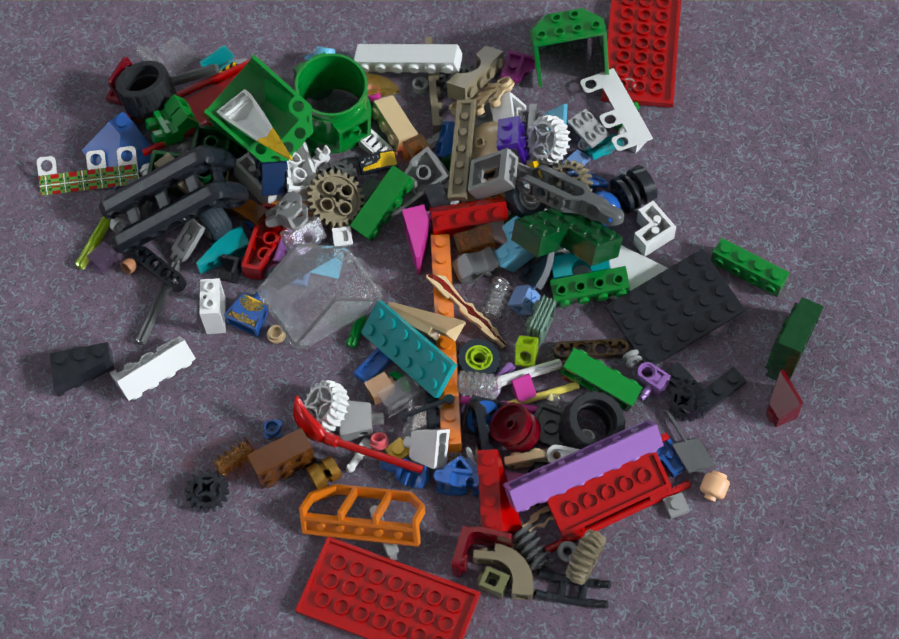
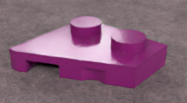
[500,50,541,85]

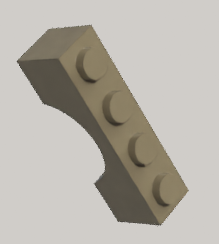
[447,45,505,100]

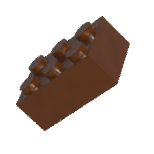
[247,428,316,489]

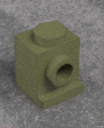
[477,566,510,600]

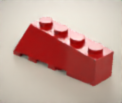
[429,197,508,238]
[241,202,288,280]
[477,449,523,533]

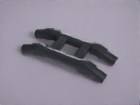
[534,569,611,609]

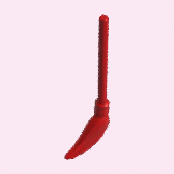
[293,395,423,473]

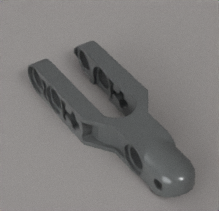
[517,165,624,226]

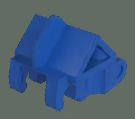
[434,455,479,497]

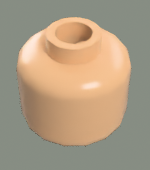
[700,470,730,502]

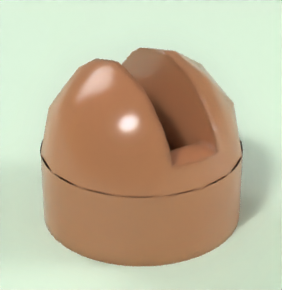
[120,258,137,275]

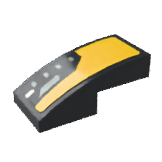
[357,149,399,175]

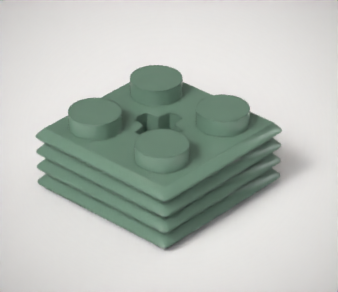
[525,296,556,347]

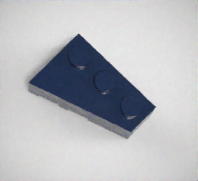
[253,156,288,196]

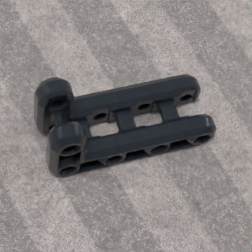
[99,145,249,253]

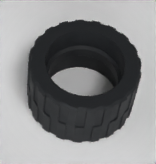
[115,60,176,119]
[558,391,626,450]

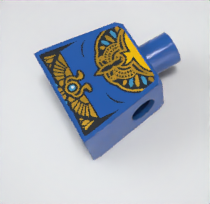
[224,290,269,337]

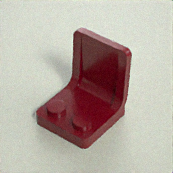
[451,526,512,578]

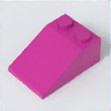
[402,205,432,275]

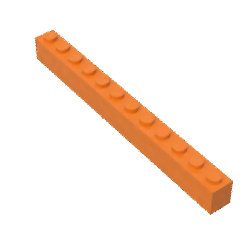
[431,234,462,453]

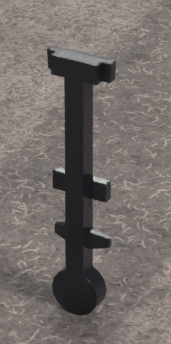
[399,394,454,423]

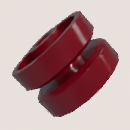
[489,402,541,453]

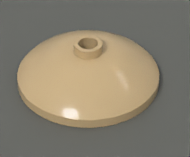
[470,121,512,174]

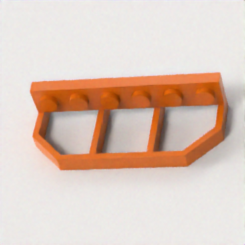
[299,484,425,547]

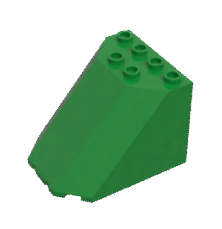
[528,8,609,87]
[202,55,313,162]

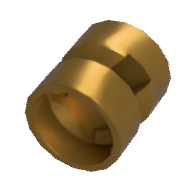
[305,455,342,490]

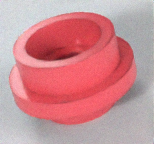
[369,432,389,450]

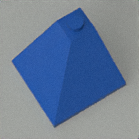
[82,112,152,190]

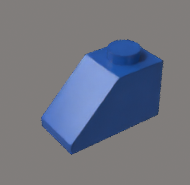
[435,121,455,158]

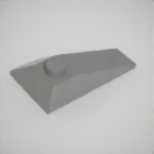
[390,146,450,220]

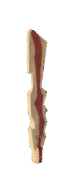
[426,274,507,349]

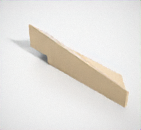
[388,302,466,341]

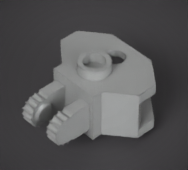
[265,191,308,231]

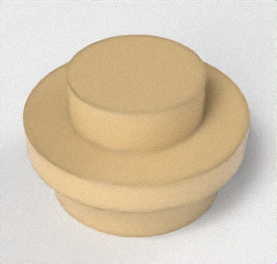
[267,325,286,344]

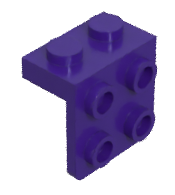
[496,116,530,165]

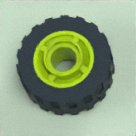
[457,338,500,383]

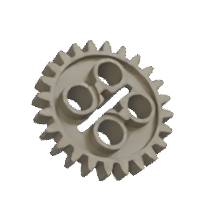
[305,169,365,229]

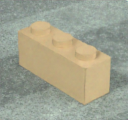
[371,95,418,152]

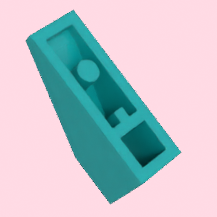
[196,226,249,274]

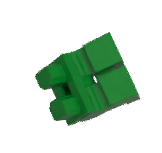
[145,94,200,146]

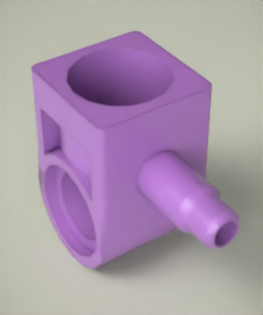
[636,362,671,401]

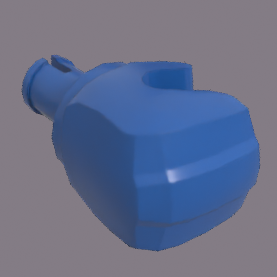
[380,458,431,490]

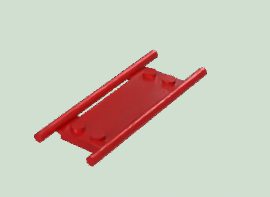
[127,59,250,156]
[544,432,691,553]

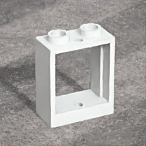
[200,278,226,334]

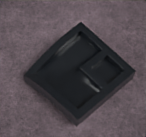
[518,252,555,290]

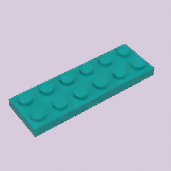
[361,300,457,398]

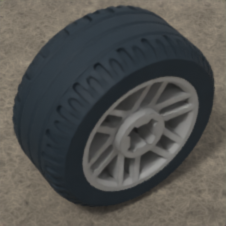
[196,207,233,243]

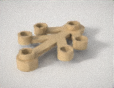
[449,76,515,117]

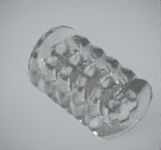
[479,277,513,319]
[457,370,501,399]

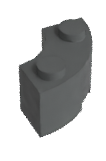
[451,246,506,283]

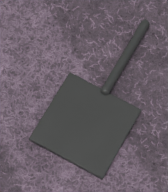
[666,410,715,473]

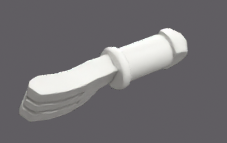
[346,437,372,473]

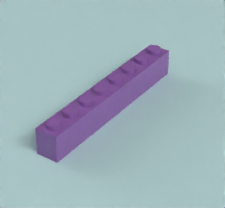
[503,419,664,512]

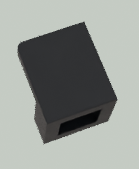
[218,254,242,284]

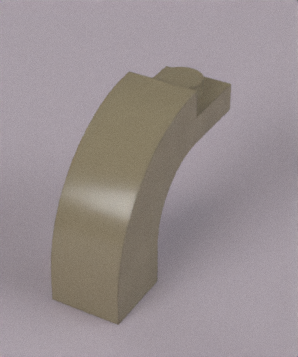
[473,544,533,601]

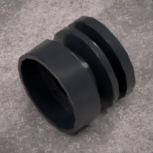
[609,165,658,214]

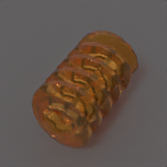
[211,437,254,478]

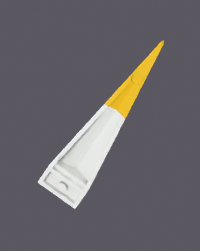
[216,89,292,160]

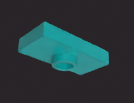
[584,134,625,160]

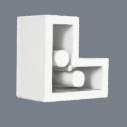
[633,201,676,257]

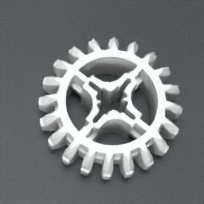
[525,115,571,165]
[303,380,350,432]

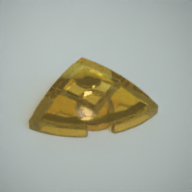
[365,73,400,97]

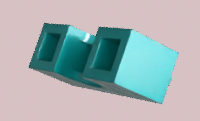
[552,253,611,279]

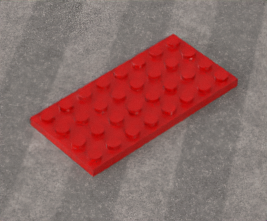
[601,0,681,108]
[295,536,481,639]

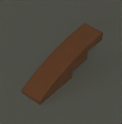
[222,198,267,226]

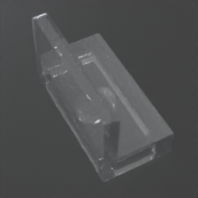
[377,374,423,418]
[402,399,427,441]

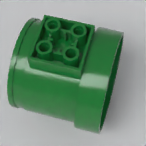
[293,52,372,154]

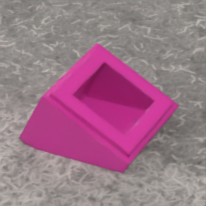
[511,373,536,402]

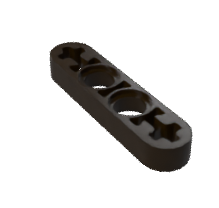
[553,339,629,361]

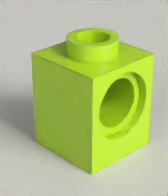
[515,335,539,367]

